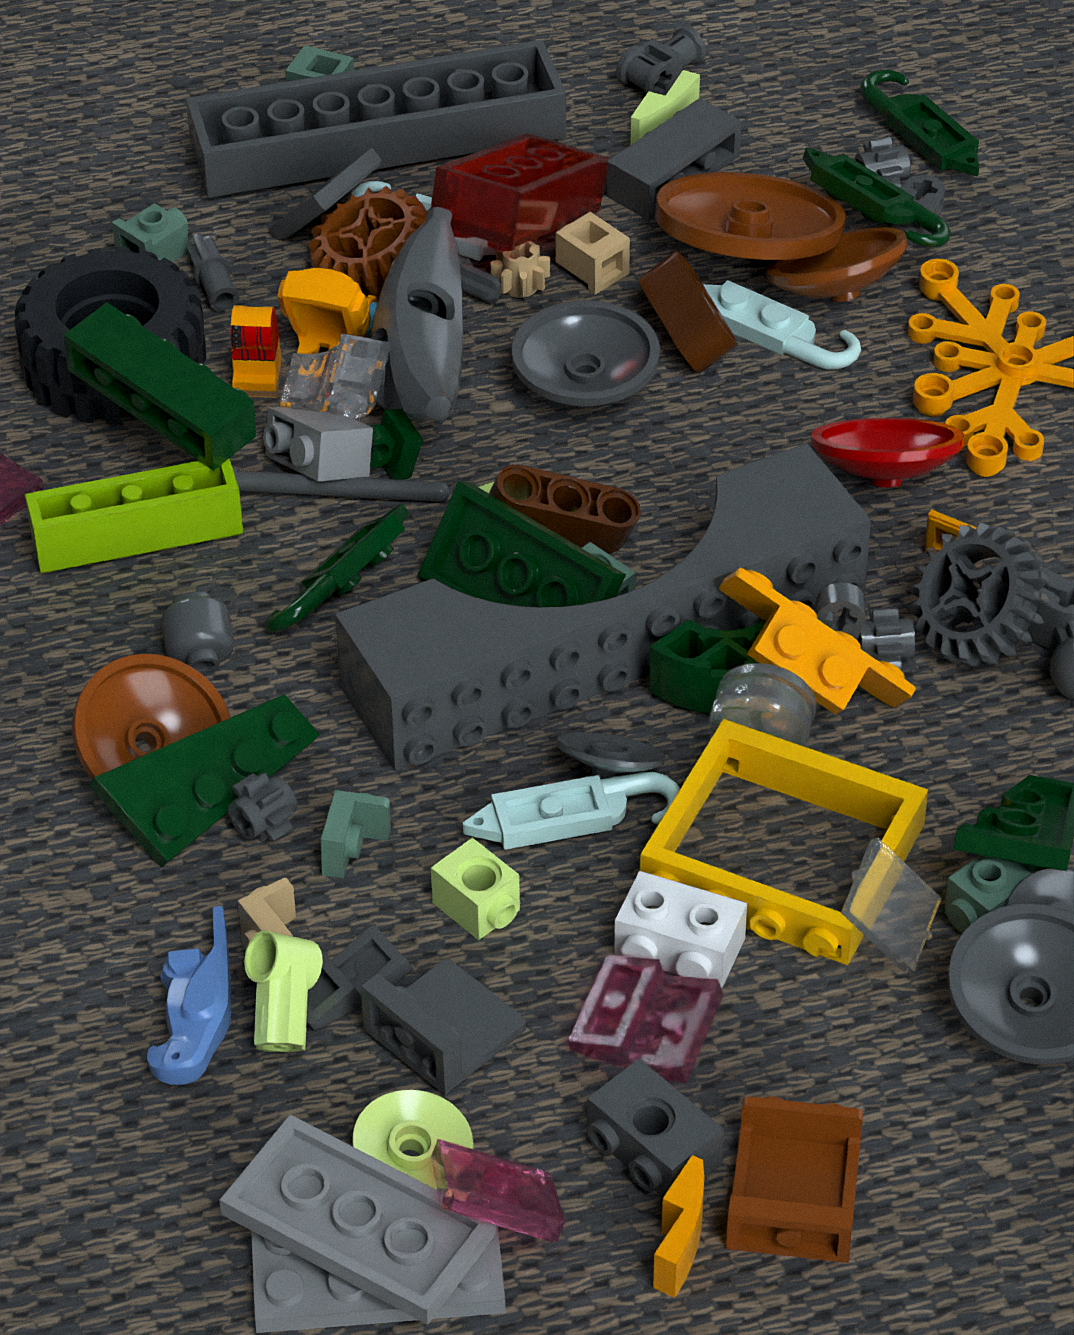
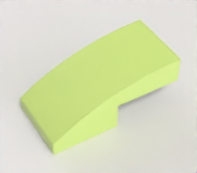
[631,70,700,145]

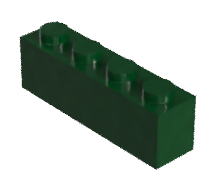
[64,302,256,471]

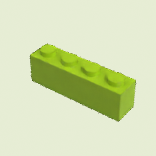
[25,459,243,573]

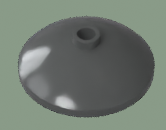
[512,300,660,407]
[947,903,1074,1064]

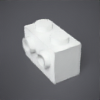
[614,871,747,988]

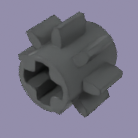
[855,136,911,188]
[857,607,915,670]
[228,773,298,842]

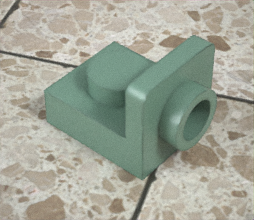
[321,790,391,878]

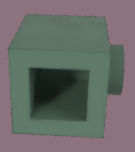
[944,855,1033,933]

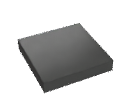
[269,148,382,241]

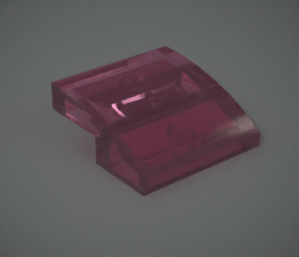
[568,955,724,1083]

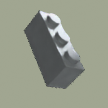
[607,98,741,221]

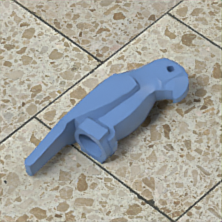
[147,906,231,1085]

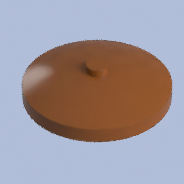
[655,172,846,260]

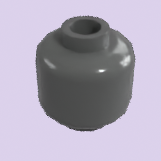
[161,591,235,674]

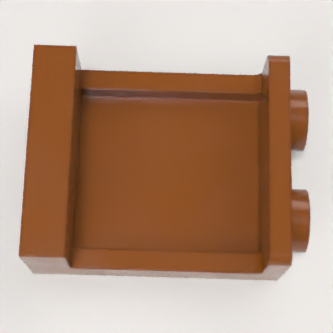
[726,1096,863,1263]

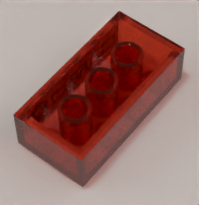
[431,133,609,251]

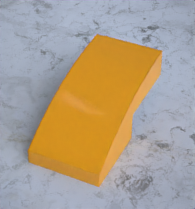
[653,1155,704,1298]

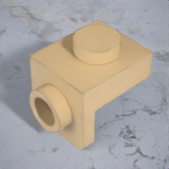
[238,878,296,951]

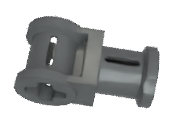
[616,25,706,95]

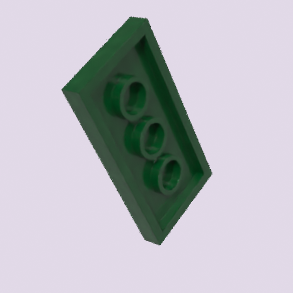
[418,481,626,608]

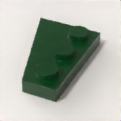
[953,775,1074,872]

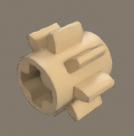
[491,239,550,298]

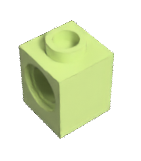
[431,837,520,940]

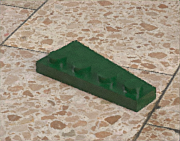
[88,694,320,867]

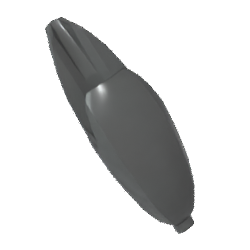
[367,207,463,425]

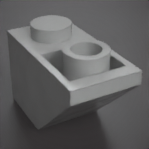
[263,406,373,481]

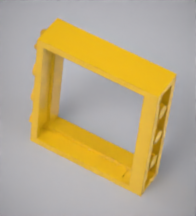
[640,719,928,965]

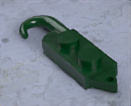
[860,70,979,176]
[802,148,951,247]
[265,503,409,632]

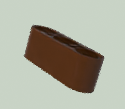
[638,250,739,374]
[489,464,641,554]

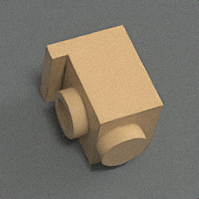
[556,212,630,295]

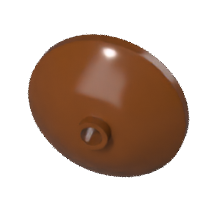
[765,227,908,302]
[72,654,231,779]

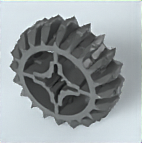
[908,522,1051,667]

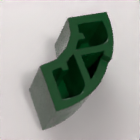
[649,619,801,714]

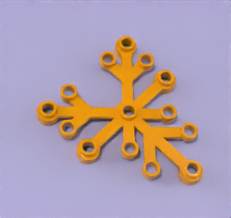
[908,259,1074,477]

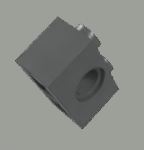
[587,1058,724,1197]

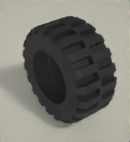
[14,247,207,424]

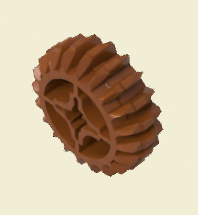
[308,186,427,301]

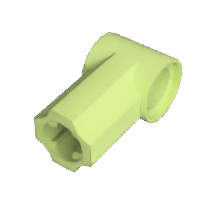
[244,931,323,1052]

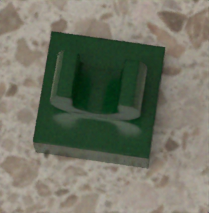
[370,409,423,480]

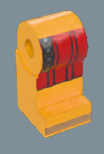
[231,305,283,398]

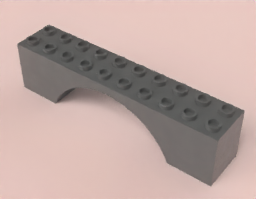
[335,443,871,772]

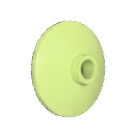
[352,1090,473,1192]

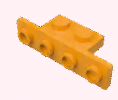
[719,568,916,715]

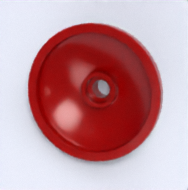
[811,418,964,488]

